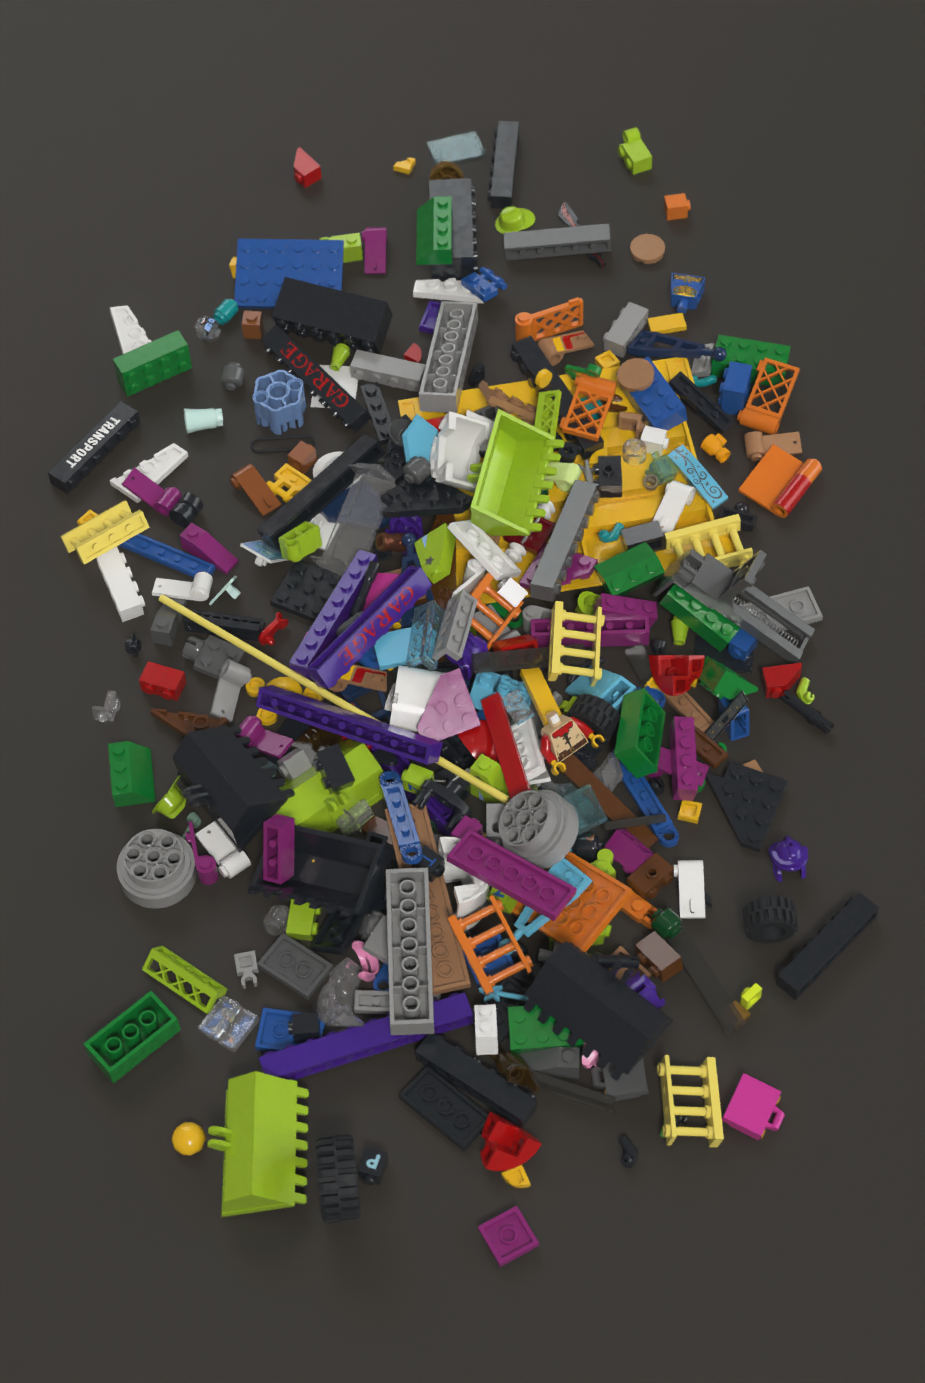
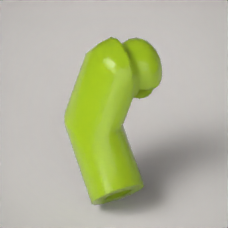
[796,677,815,704]

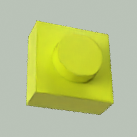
[740,983,762,1010]

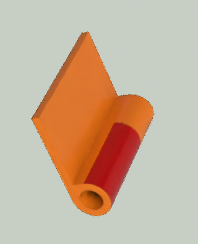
[738,444,822,518]

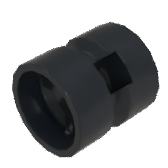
[169,492,204,528]

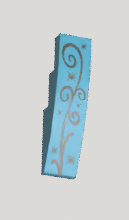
[667,444,728,510]

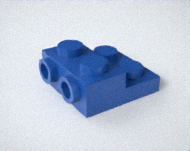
[462,934,514,986]

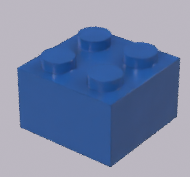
[718,361,752,416]

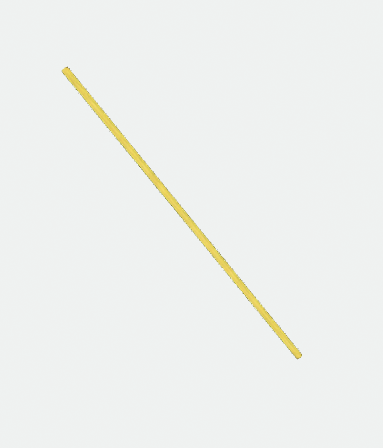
[159,594,510,804]

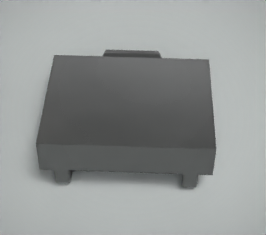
[591,1054,649,1102]

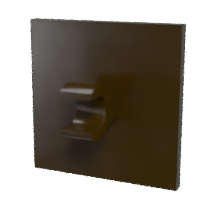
[291,726,343,766]

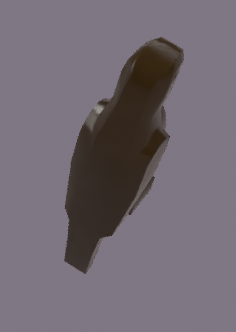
[488,1046,541,1094]

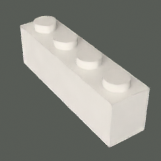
[96,546,145,622]

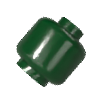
[651,908,682,940]

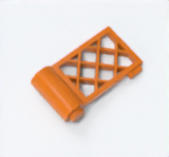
[515,297,583,342]
[737,357,800,435]
[559,373,618,442]

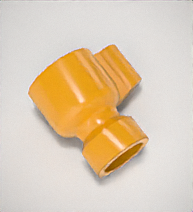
[700,433,731,463]

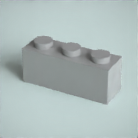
[603,302,648,358]

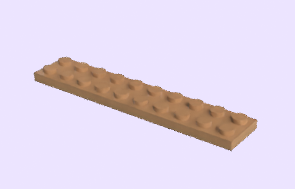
[385,802,471,995]

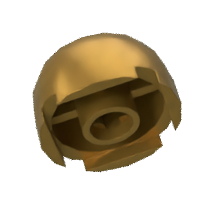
[429,161,464,180]

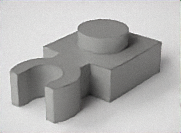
[234,950,259,989]

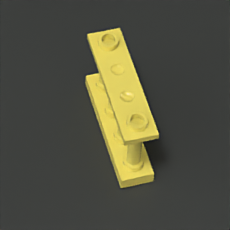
[60,500,149,565]
[664,514,753,568]
[548,601,605,687]
[657,1055,724,1147]

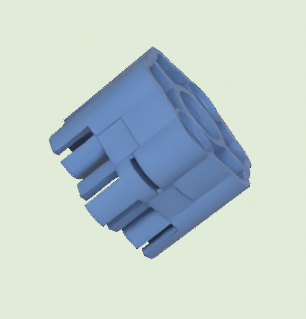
[253,370,306,435]

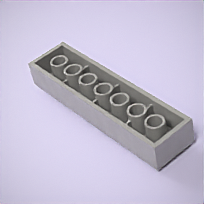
[419,301,478,413]
[386,868,434,1035]

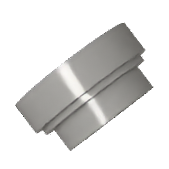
[498,790,579,870]
[117,829,197,909]

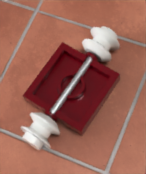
[504,501,556,563]

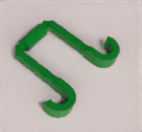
[564,363,602,381]

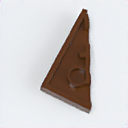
[150,708,228,737]

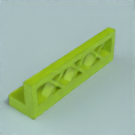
[534,390,562,453]
[142,945,228,1014]

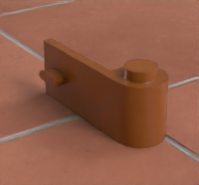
[229,463,282,517]

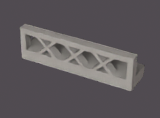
[432,590,478,661]

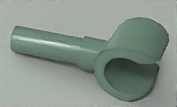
[181,812,201,840]

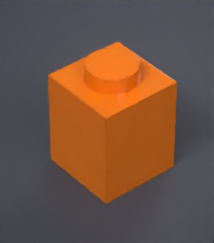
[664,193,691,221]

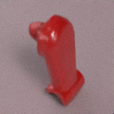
[258,612,289,646]

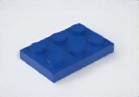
[255,1008,327,1052]

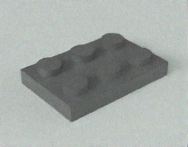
[257,933,334,1000]

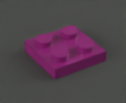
[478,1206,539,1267]

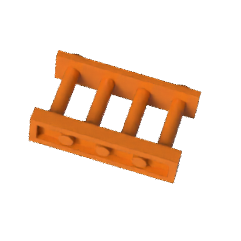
[469,572,524,657]
[447,895,534,996]

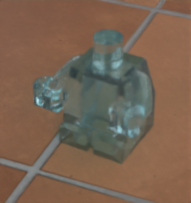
[645,451,678,486]

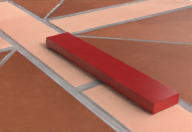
[481,692,531,799]

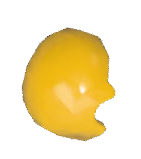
[172,1122,207,1156]

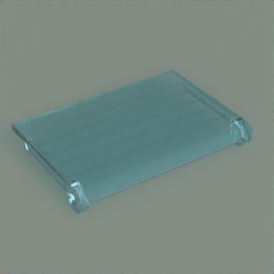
[427,131,485,165]

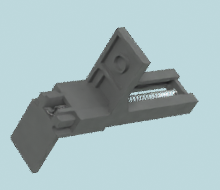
[652,549,815,664]

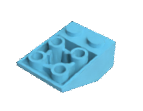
[565,665,637,715]
[469,667,531,710]

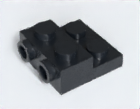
[440,734,476,770]

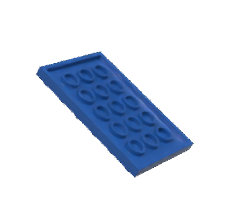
[234,239,344,309]

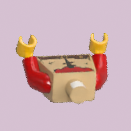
[540,711,605,776]

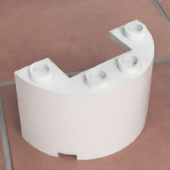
[430,411,490,493]
[390,665,445,732]
[438,837,490,931]

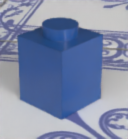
[728,628,758,661]

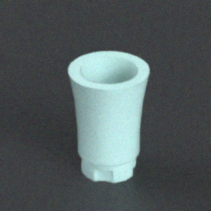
[184,408,223,434]

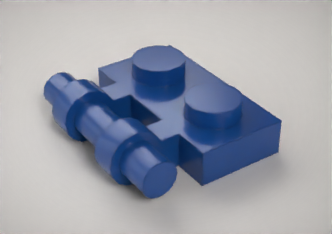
[461,267,507,302]

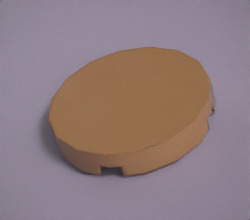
[630,234,665,264]
[617,358,655,392]

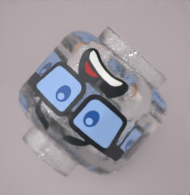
[193,316,222,342]

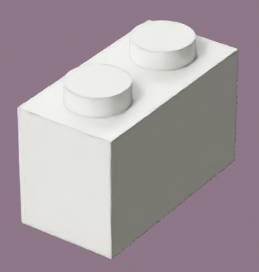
[474,1004,498,1055]

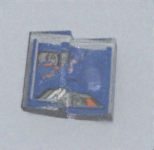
[198,995,260,1052]

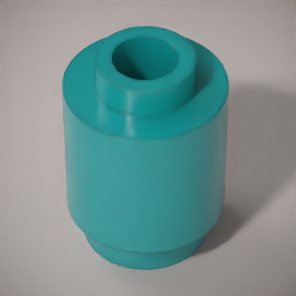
[213,299,239,325]

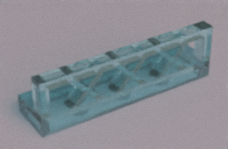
[406,600,445,671]

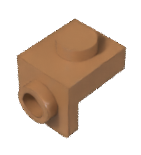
[619,412,645,440]

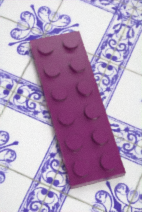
[446,829,577,921]

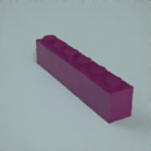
[531,616,650,649]

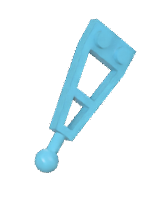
[498,858,593,956]

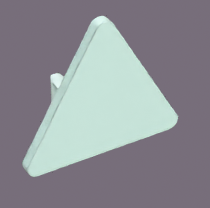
[209,575,241,606]

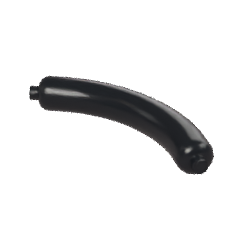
[566,657,606,686]

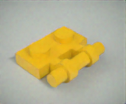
[266,463,312,503]

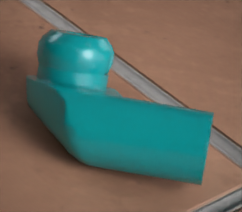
[693,375,717,388]
[598,523,624,543]

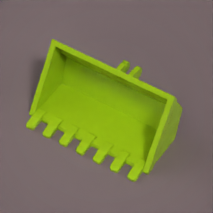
[467,409,565,536]
[275,739,387,833]
[208,1071,309,1217]

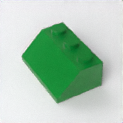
[594,542,665,596]
[698,656,758,700]
[108,741,156,807]

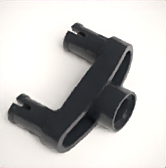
[412,780,472,833]

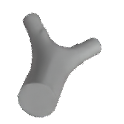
[577,460,594,483]

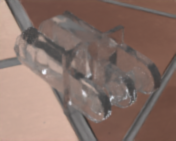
[336,799,374,837]

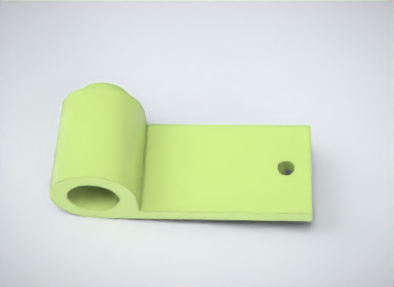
[544,462,582,493]

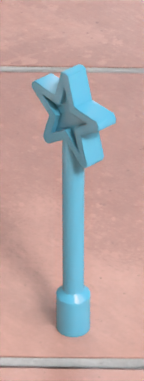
[479,985,528,1003]

